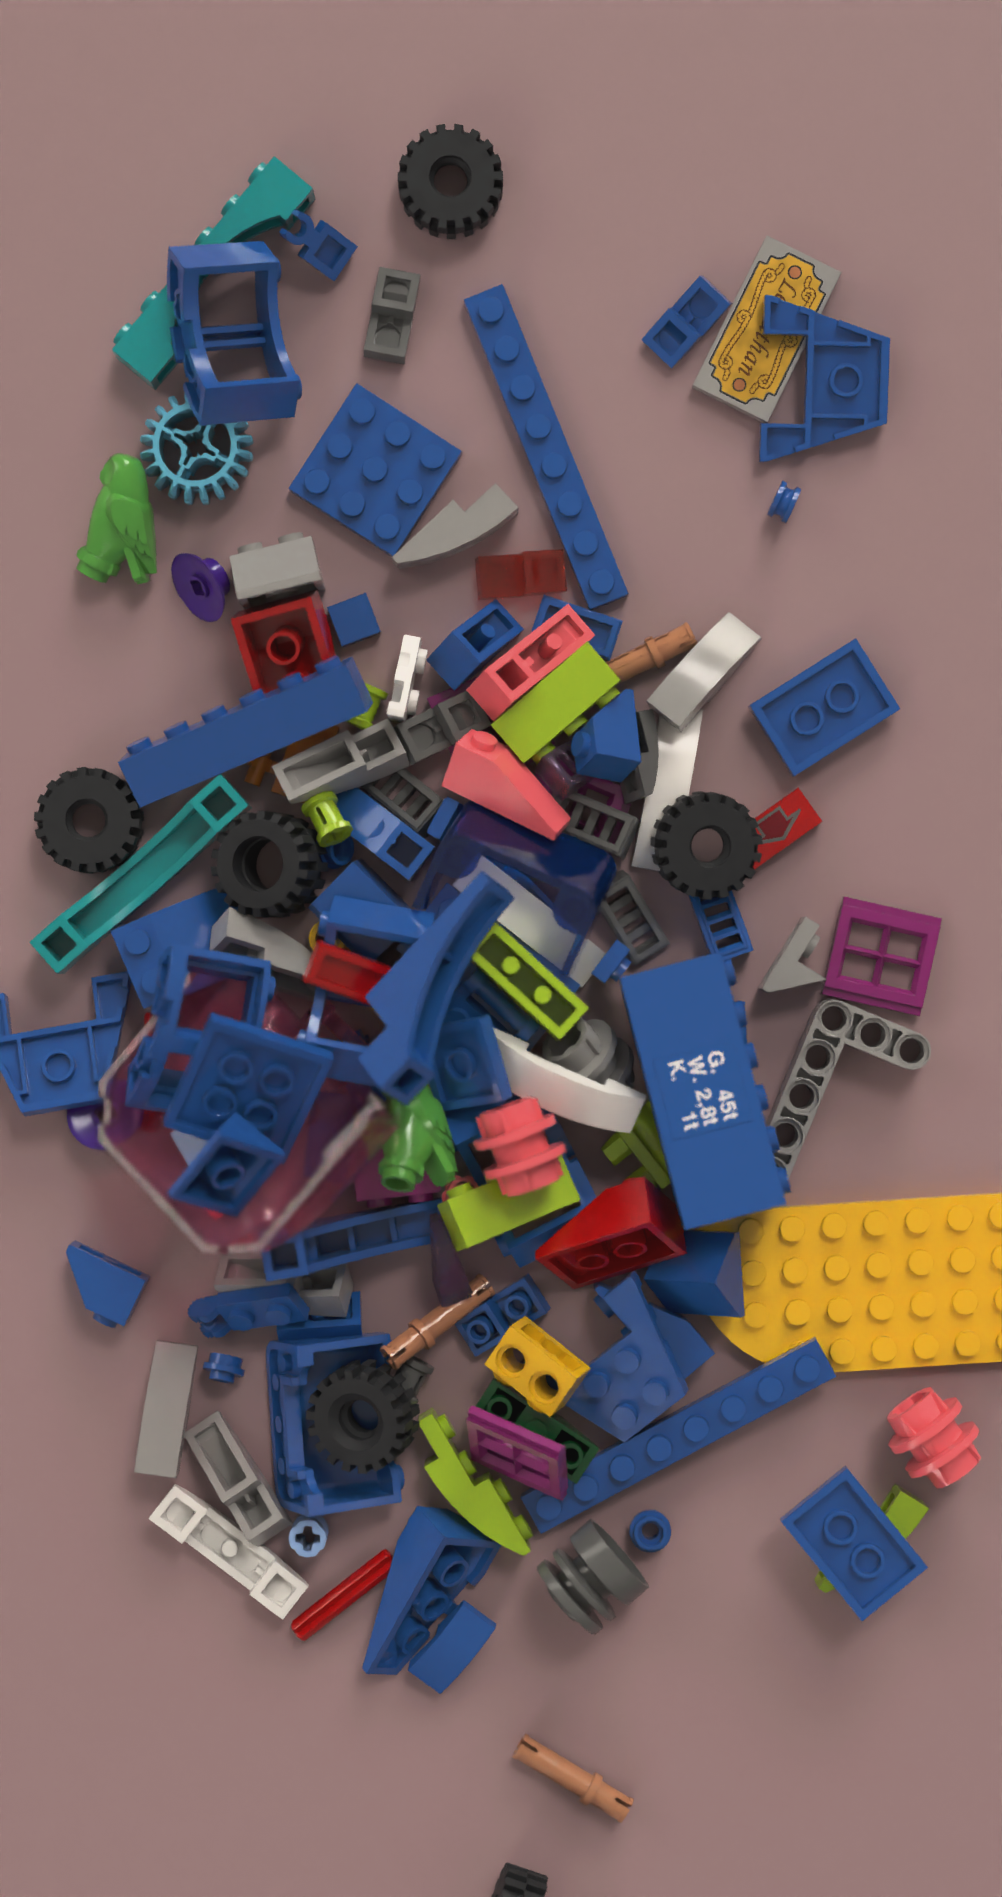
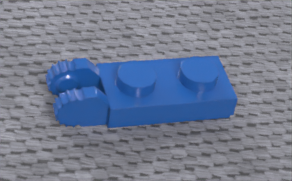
[187,1283,310,1338]

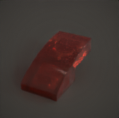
[475,549,567,600]

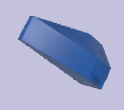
[362,1506,501,1675]

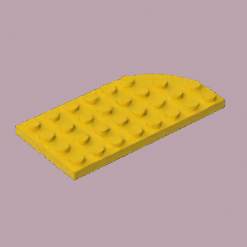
[688,1192,1002,1372]

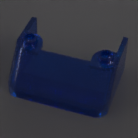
[412,800,617,977]

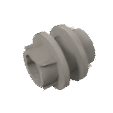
[542,1017,635,1088]

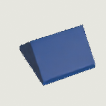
[308,858,412,960]
[168,1112,286,1217]
[644,1230,745,1317]

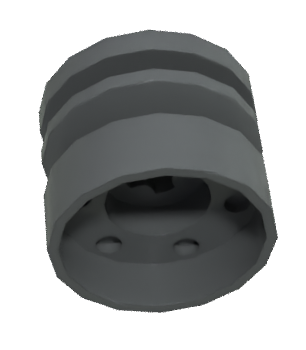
[537,1519,649,1635]

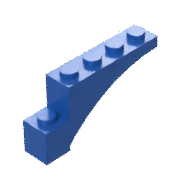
[358,871,515,1105]
[259,1197,451,1282]

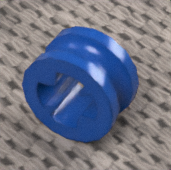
[767,480,802,523]

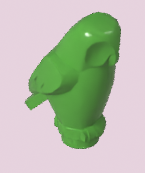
[76,453,157,585]
[378,1084,458,1192]

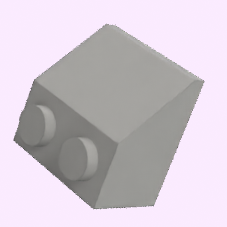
[229,532,326,609]

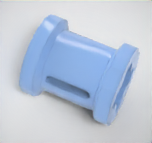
[289,1515,329,1558]

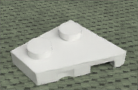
[387,635,428,723]

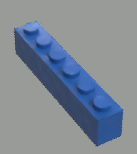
[118,656,373,808]

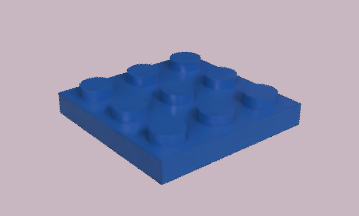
[288,383,462,557]
[163,1012,334,1164]

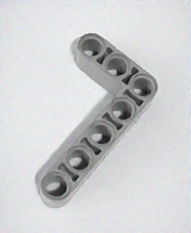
[766,999,931,1179]

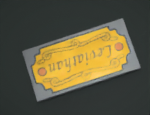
[692,235,841,423]

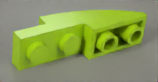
[418,1407,534,1556]

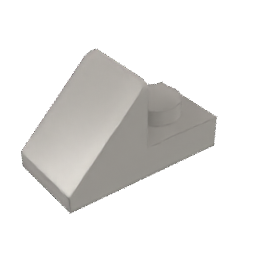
[758,916,826,993]

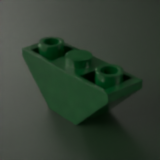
[475,1378,600,1484]

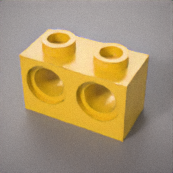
[484,1316,591,1417]

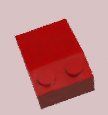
[230,589,336,694]
[535,1177,687,1290]

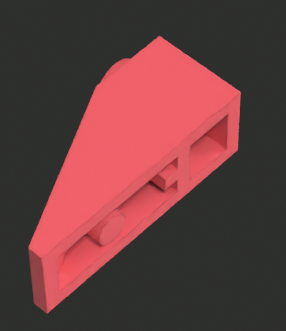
[466,604,595,722]
[441,729,571,841]

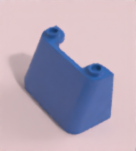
[266,1332,405,1517]

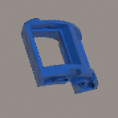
[167,241,302,426]
[297,895,435,1087]
[125,943,276,1113]
[444,1092,597,1268]

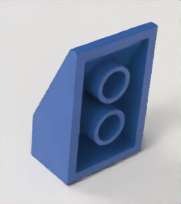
[110,888,238,1009]

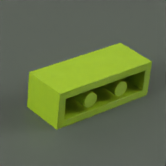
[491,641,622,764]
[470,922,589,1041]
[437,1155,581,1252]

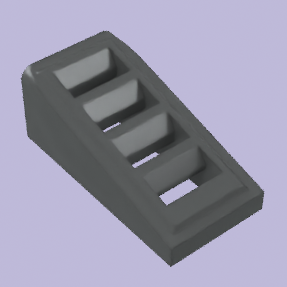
[361,768,443,839]
[555,786,640,860]
[588,870,670,966]

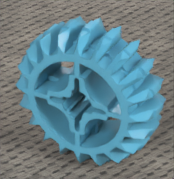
[140,393,254,505]

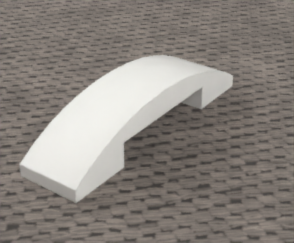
[631,709,703,871]
[452,852,606,988]
[493,1027,647,1133]
[149,1484,309,1620]

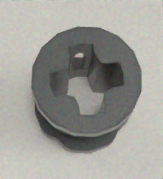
[394,1356,434,1405]

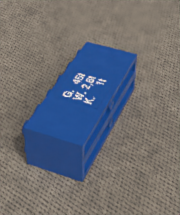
[618,952,791,1230]

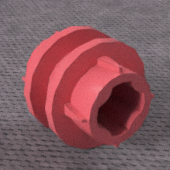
[473,1096,566,1197]
[886,1387,981,1489]

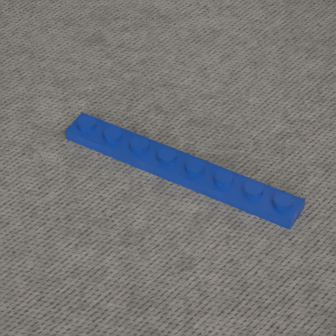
[464,284,629,610]
[521,1337,836,1534]

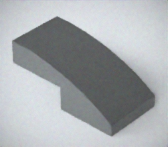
[364,267,421,364]
[393,691,491,766]
[619,709,659,805]

